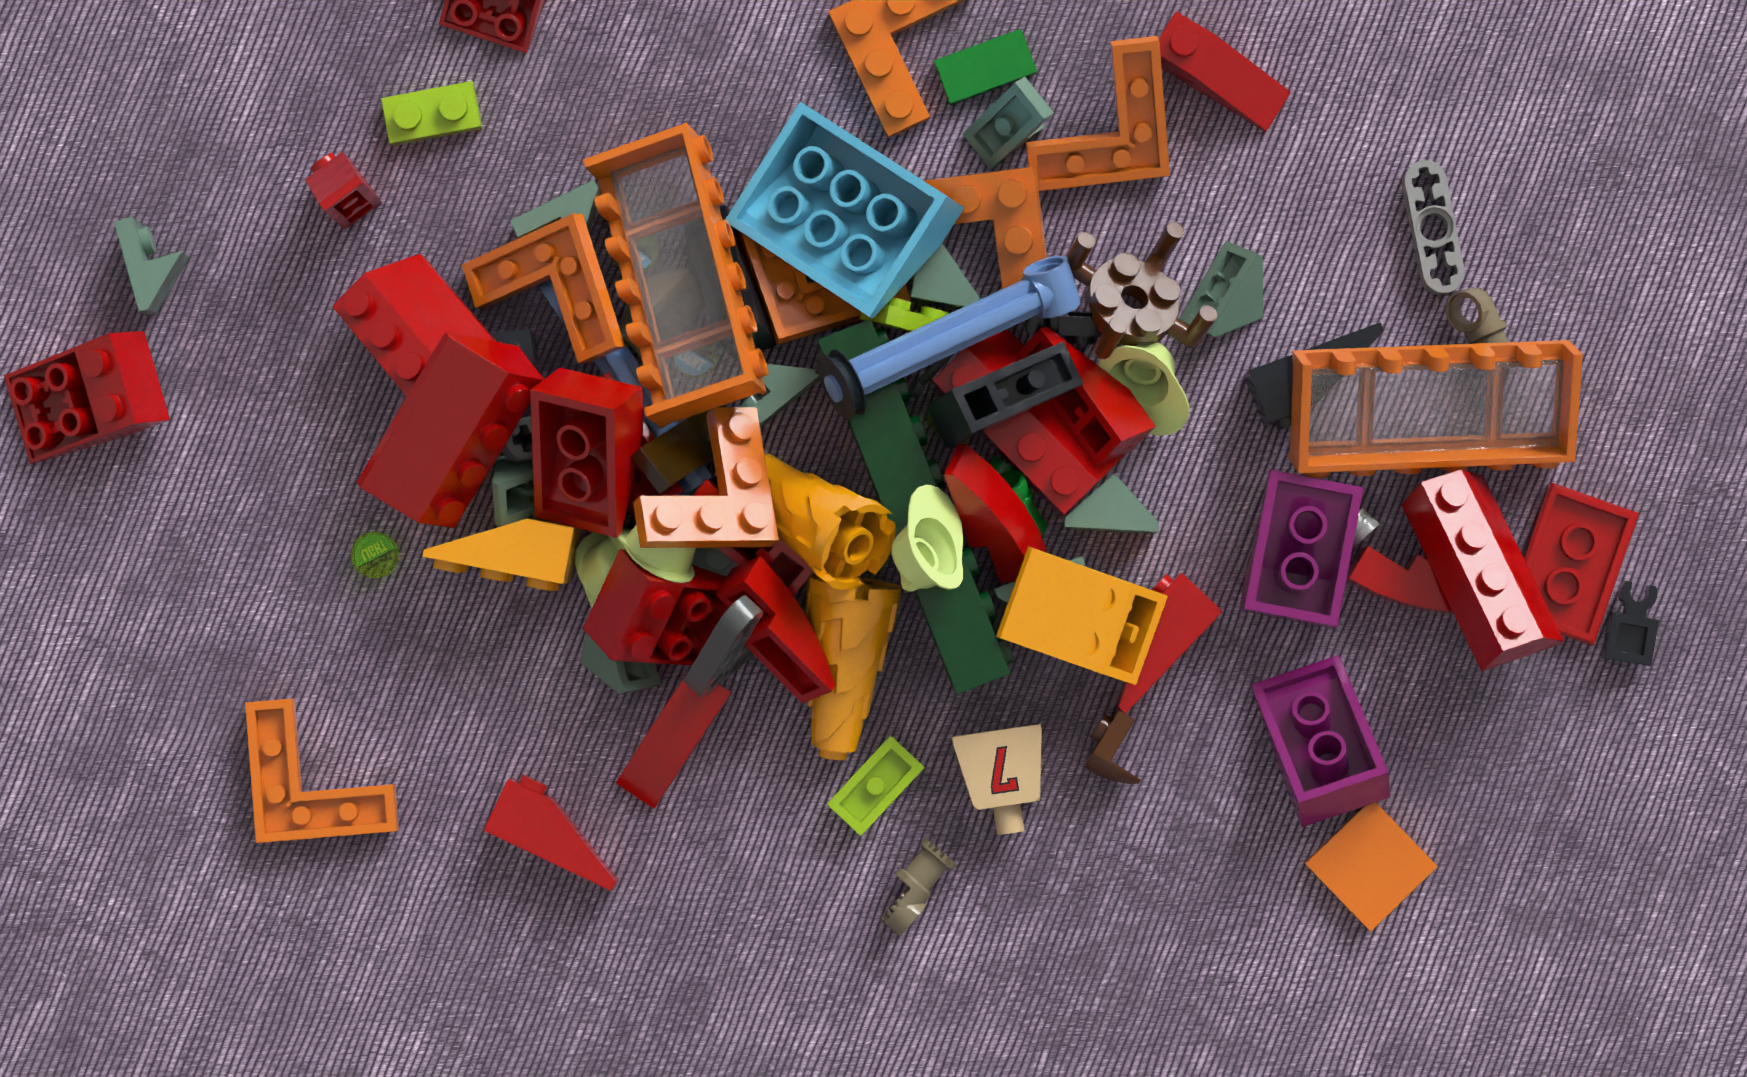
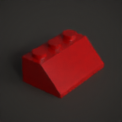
[332,253,497,396]

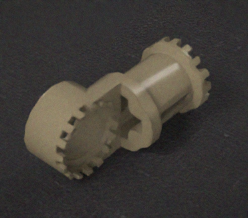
[1445,287,1515,380]
[880,838,957,936]

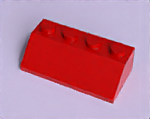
[931,329,1126,518]
[356,332,544,528]
[1401,469,1564,672]

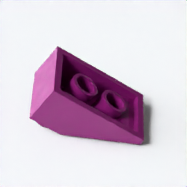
[1239,470,1364,629]
[1251,655,1391,827]

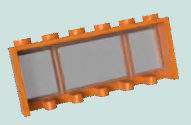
[583,122,768,429]
[1288,340,1583,478]

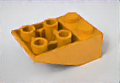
[422,519,582,591]
[996,546,1168,685]

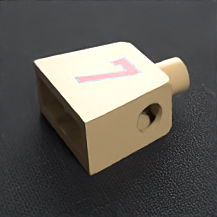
[951,724,1042,835]

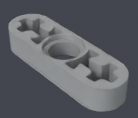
[1402,160,1465,295]

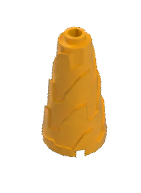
[764,454,896,590]
[805,574,902,760]

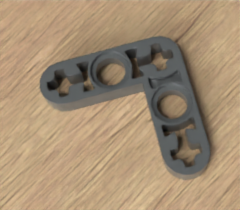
[683,595,764,698]

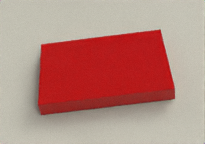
[1523,482,1639,646]

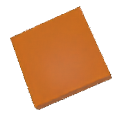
[1304,802,1438,932]

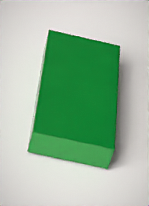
[934,29,1037,106]

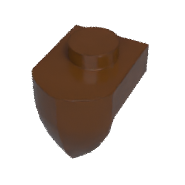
[1083,710,1141,784]

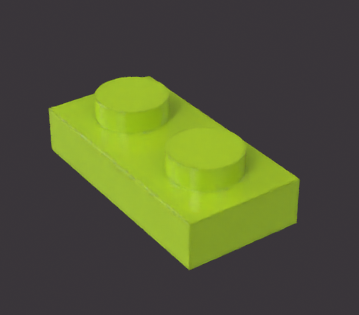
[381,81,483,146]
[859,297,949,332]
[827,735,925,836]

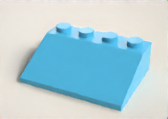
[726,102,965,319]

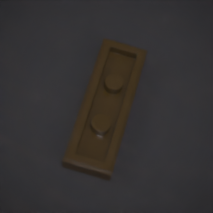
[631,406,723,494]

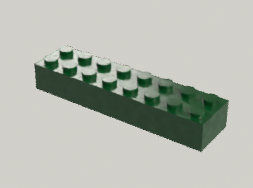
[818,319,1015,695]

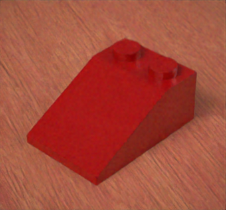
[530,368,643,538]

